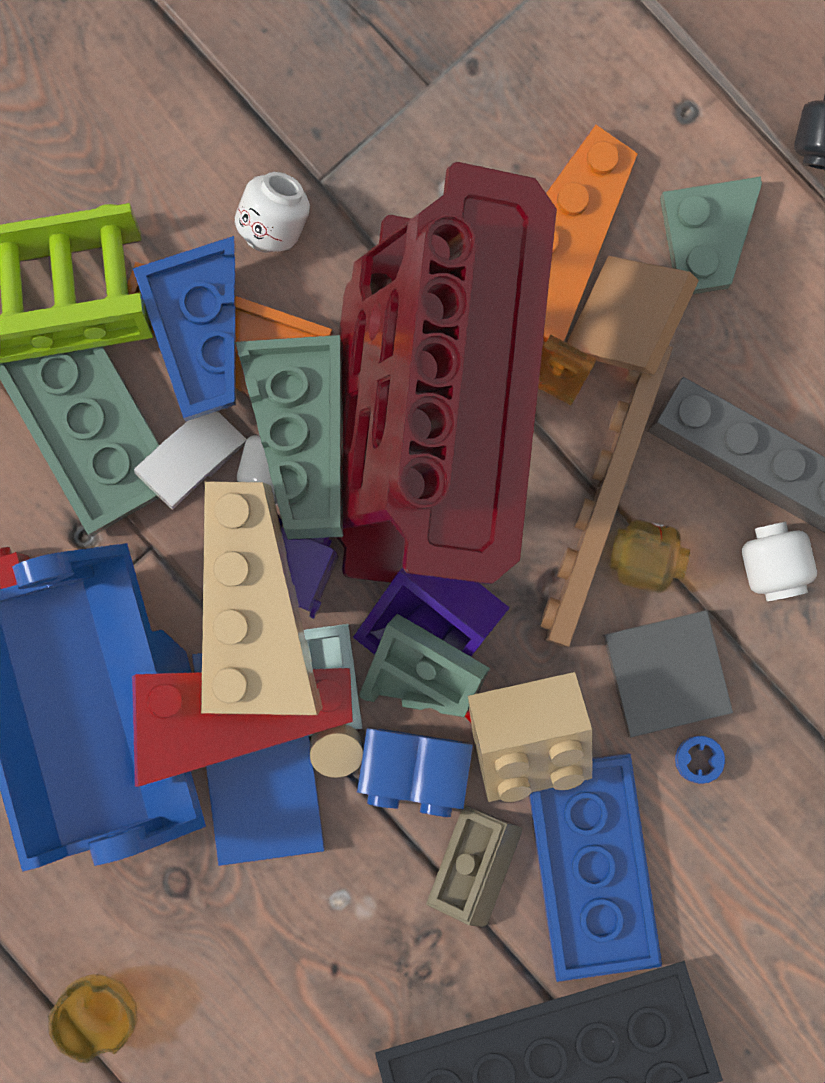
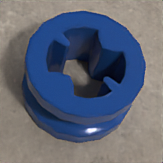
[675,736,725,784]

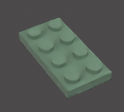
[0,346,160,536]

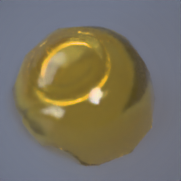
[48,974,138,1063]

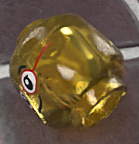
[609,519,690,593]

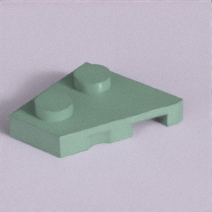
[660,176,762,294]
[358,614,490,717]

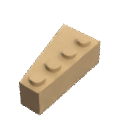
[201,482,323,715]

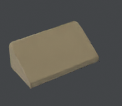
[426,805,522,927]

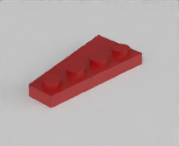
[132,668,353,787]

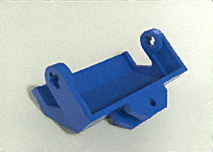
[0,543,206,872]

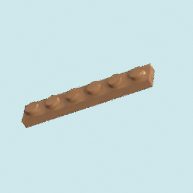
[540,345,673,647]

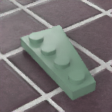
[235,335,343,540]

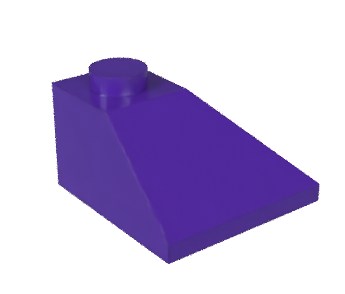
[353,568,510,657]

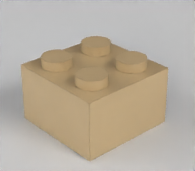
[468,672,592,802]

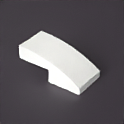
[134,411,247,510]

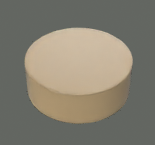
[310,724,363,778]

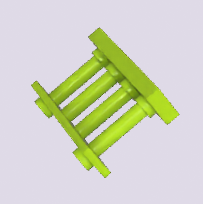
[0,203,153,363]

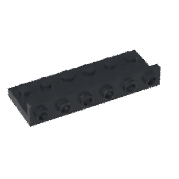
[375,961,723,1083]

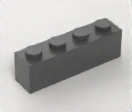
[647,376,825,533]

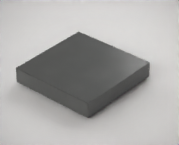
[603,610,733,738]

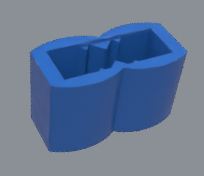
[357,727,473,817]

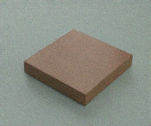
[565,256,699,376]

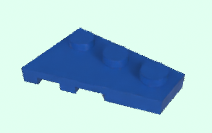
[133,236,236,422]

